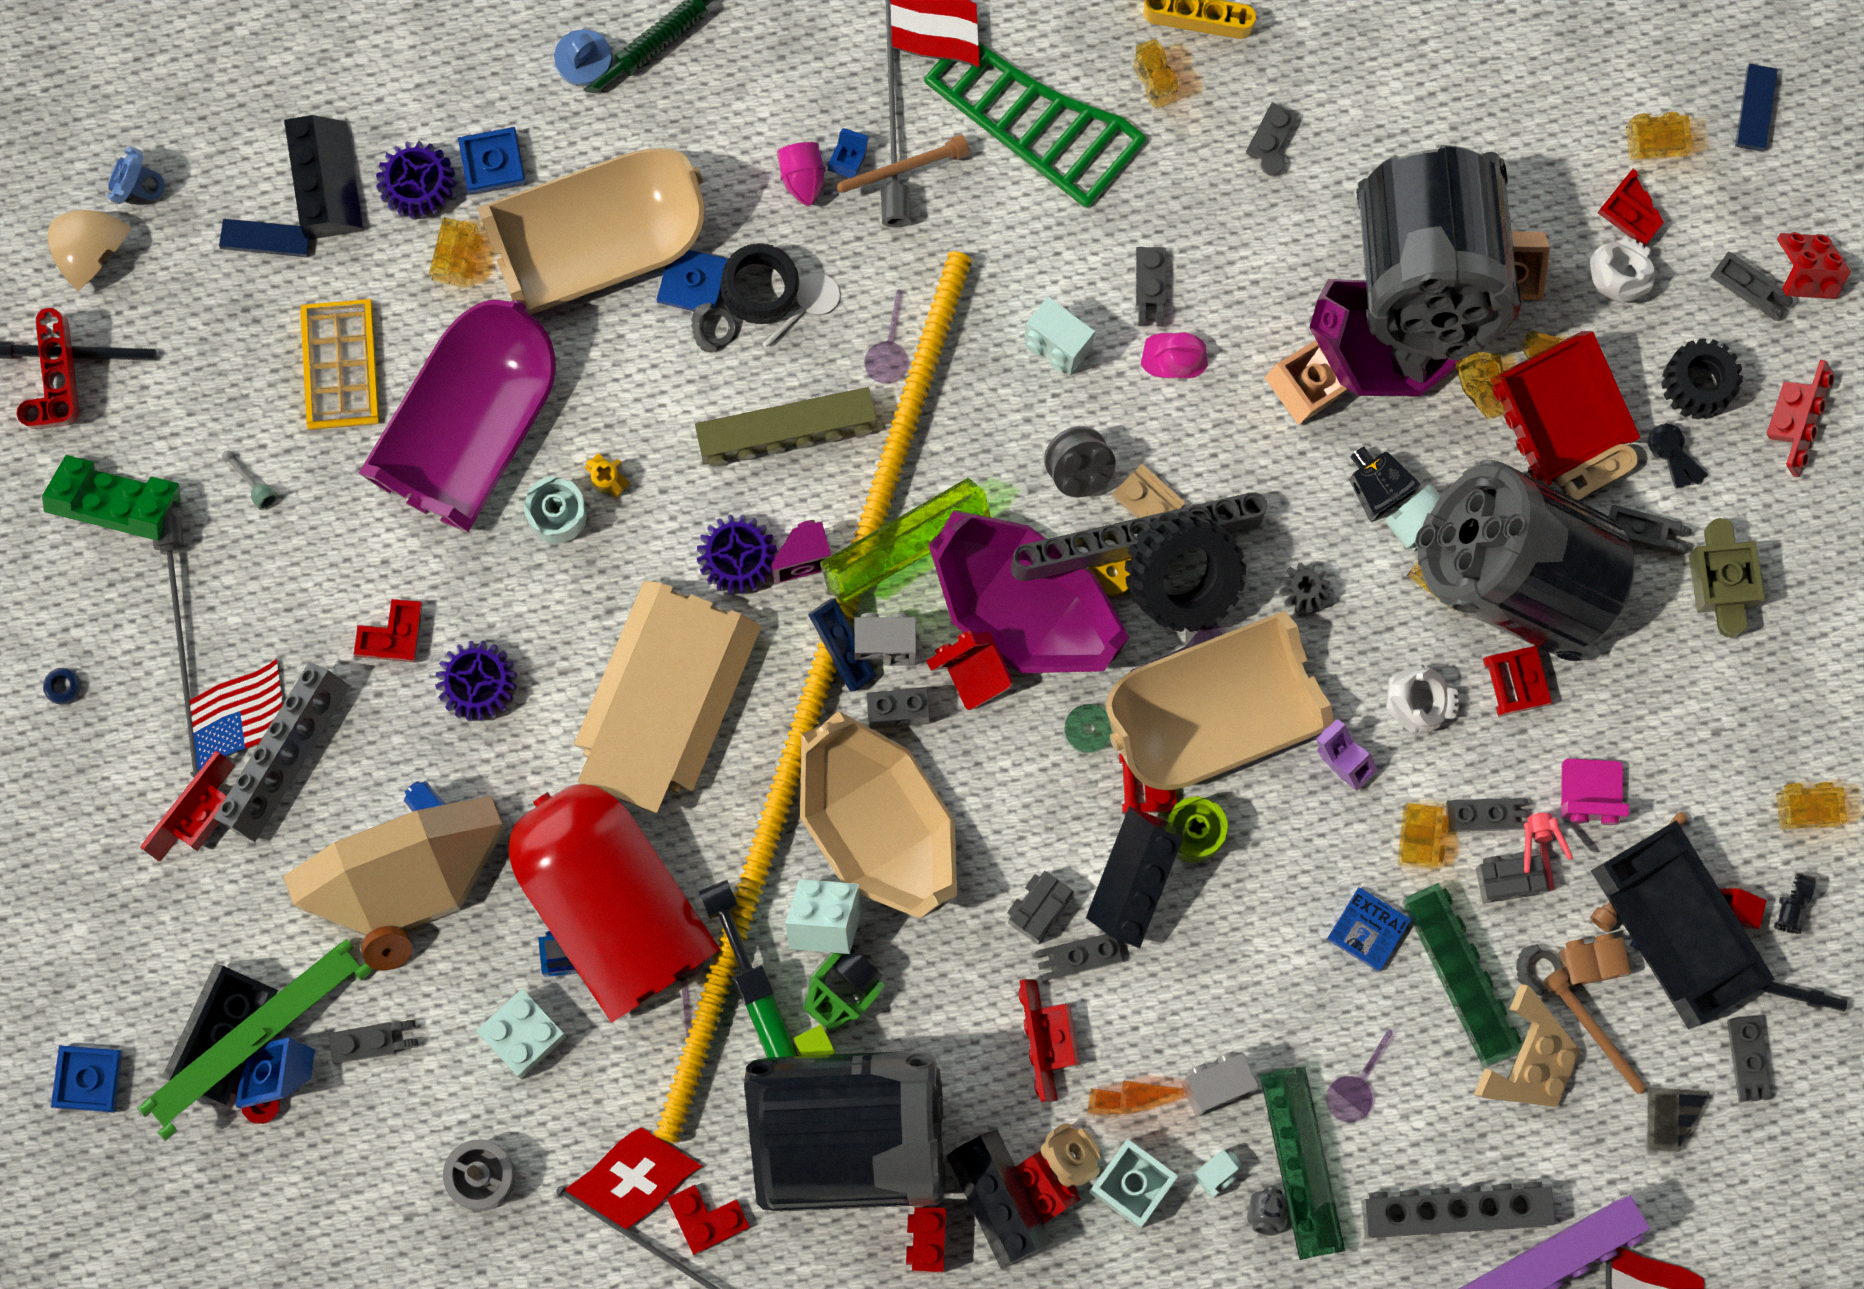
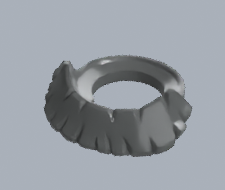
[691,302,735,353]
[1516,944,1562,996]

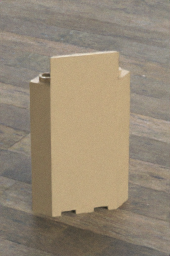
[574,581,762,813]

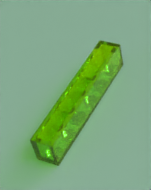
[820,478,991,604]

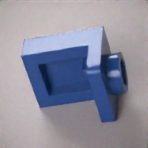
[827,128,869,178]

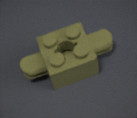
[1689,518,1765,638]

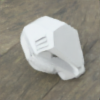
[1590,236,1655,303]
[1386,664,1459,733]

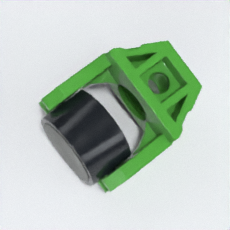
[802,948,886,1030]

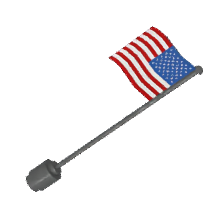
[153,509,283,777]

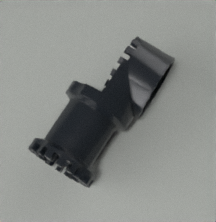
[1774,873,1816,934]

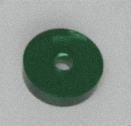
[1064,704,1112,753]

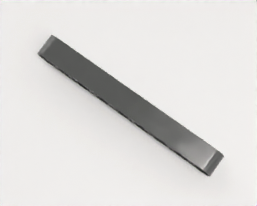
[1010,492,1268,581]

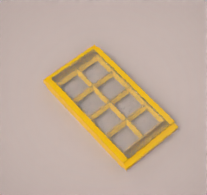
[300,299,379,430]

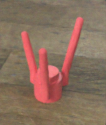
[1524,813,1573,891]

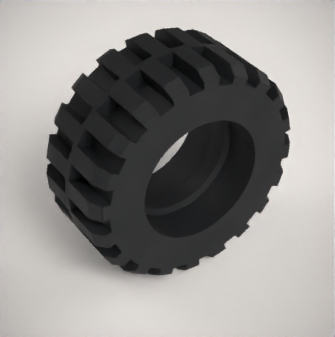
[1125,511,1246,632]

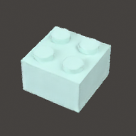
[1024,297,1095,376]
[785,879,863,954]
[476,989,567,1079]
[1089,1138,1178,1229]

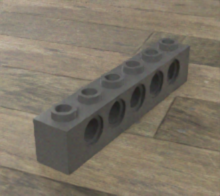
[214,662,350,842]
[1361,1182,1556,1238]

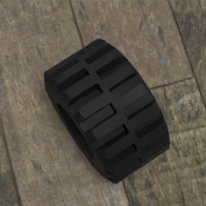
[1661,339,1743,420]

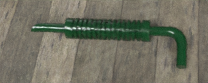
[584,0,714,93]

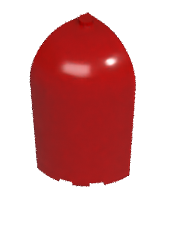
[509,784,721,1023]

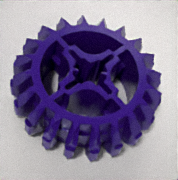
[376,140,456,219]
[697,514,777,595]
[435,641,518,722]

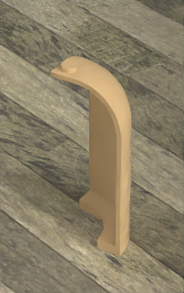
[477,148,705,315]
[1106,610,1334,790]

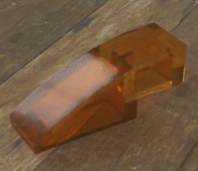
[1086,1080,1185,1117]

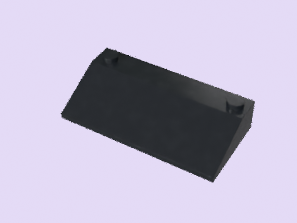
[1591,820,1775,1030]

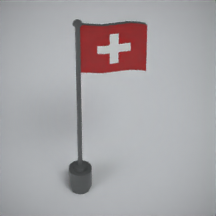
[556,1127,720,1289]

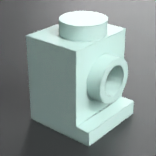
[1192,1149,1242,1199]

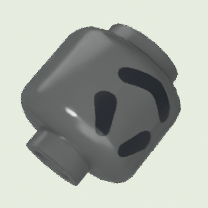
[1247,1187,1290,1236]

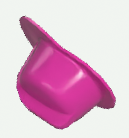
[1141,332,1208,378]

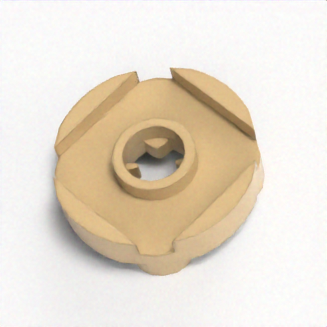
[1041,1123,1101,1187]

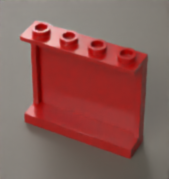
[1490,331,1641,486]

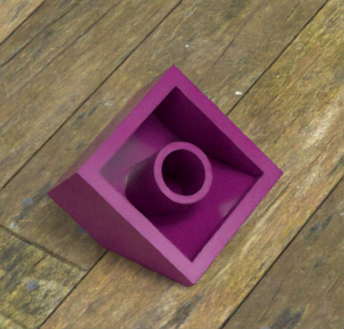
[771,520,832,584]

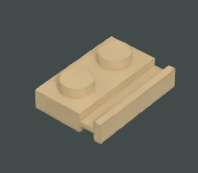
[1112,464,1185,518]

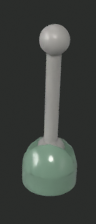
[222,450,278,510]

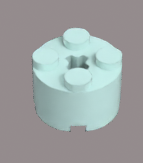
[524,477,587,544]
[1384,483,1441,551]

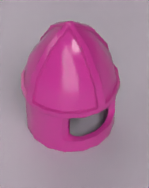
[777,142,826,206]

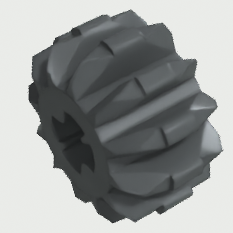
[1279,562,1330,614]

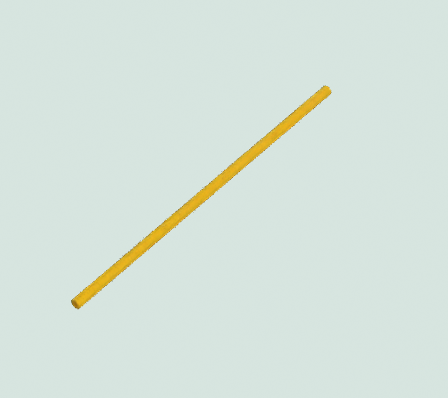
[654,251,973,1143]

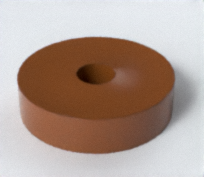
[361,926,412,971]

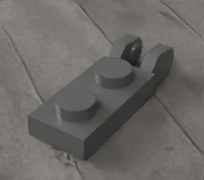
[1136,247,1166,327]
[1710,251,1794,321]
[1608,505,1692,554]
[328,1020,419,1065]

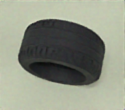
[720,243,799,324]

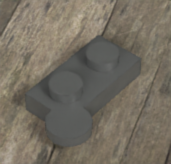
[1245,102,1298,176]

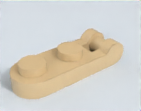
[1555,444,1637,501]

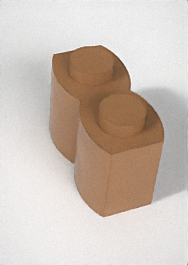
[1559,933,1631,987]

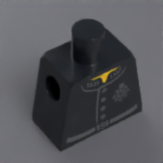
[1349,446,1421,522]

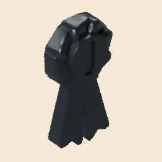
[1647,423,1708,489]

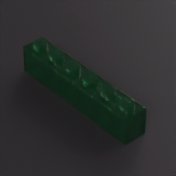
[1402,882,1522,1068]
[1260,1067,1345,1260]

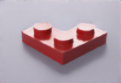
[353,599,423,663]
[667,1185,750,1255]

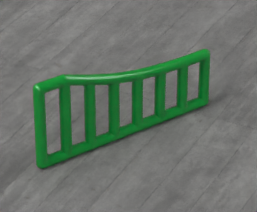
[924,40,1147,208]

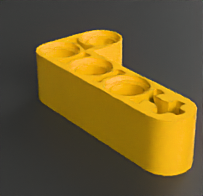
[1143,0,1256,39]

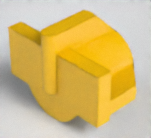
[584,453,630,498]

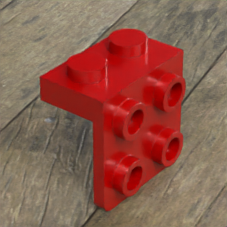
[1777,232,1851,299]
[926,630,1013,710]
[1016,1151,1081,1224]

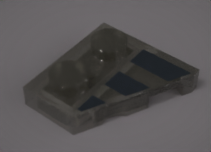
[1646,1088,1709,1152]

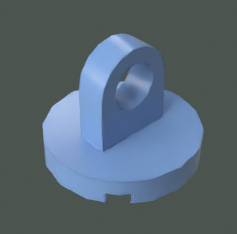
[554,29,612,86]
[107,146,165,204]

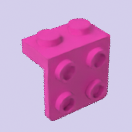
[1561,758,1629,825]

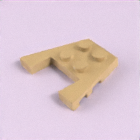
[1474,984,1580,1107]

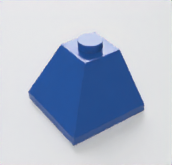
[235,1037,315,1109]

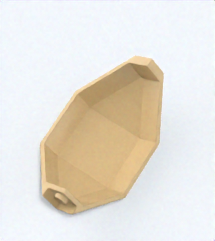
[800,711,957,919]
[283,796,505,936]

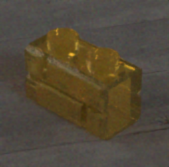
[1626,112,1693,160]
[429,217,483,287]
[1776,782,1847,829]

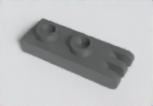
[1446,798,1529,832]
[1035,934,1122,982]
[1727,1016,1771,1103]

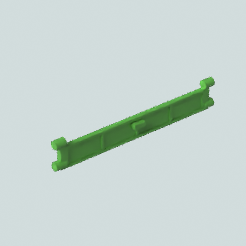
[137,939,373,1141]

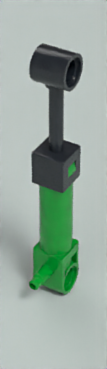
[699,880,798,1058]

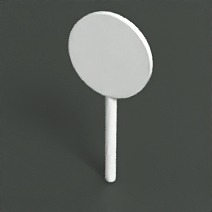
[763,273,840,347]

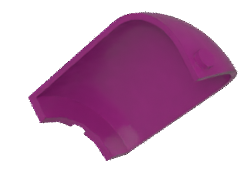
[359,299,556,532]

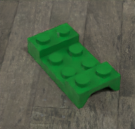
[42,455,181,541]

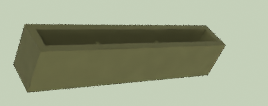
[695,387,877,467]

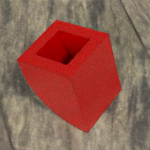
[1719,888,1767,929]

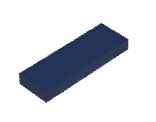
[1735,63,1777,152]
[219,219,310,258]
[808,598,877,692]

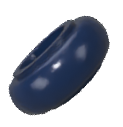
[43,668,81,705]

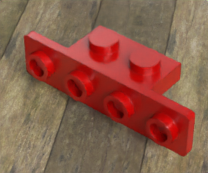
[1767,360,1835,477]
[140,751,235,861]
[1018,979,1081,1102]

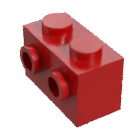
[906,1207,946,1274]

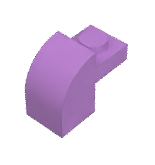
[1316,719,1378,791]

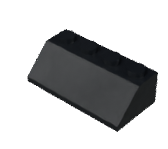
[284,115,364,240]
[1086,806,1186,949]
[162,963,278,1105]
[946,1129,1053,1269]

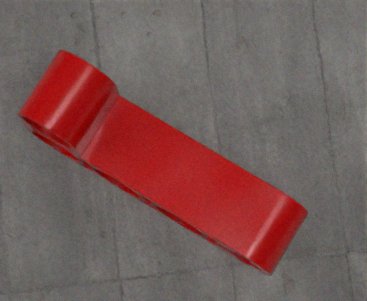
[16,308,80,429]

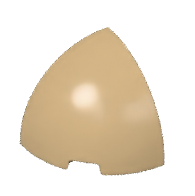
[48,210,132,291]

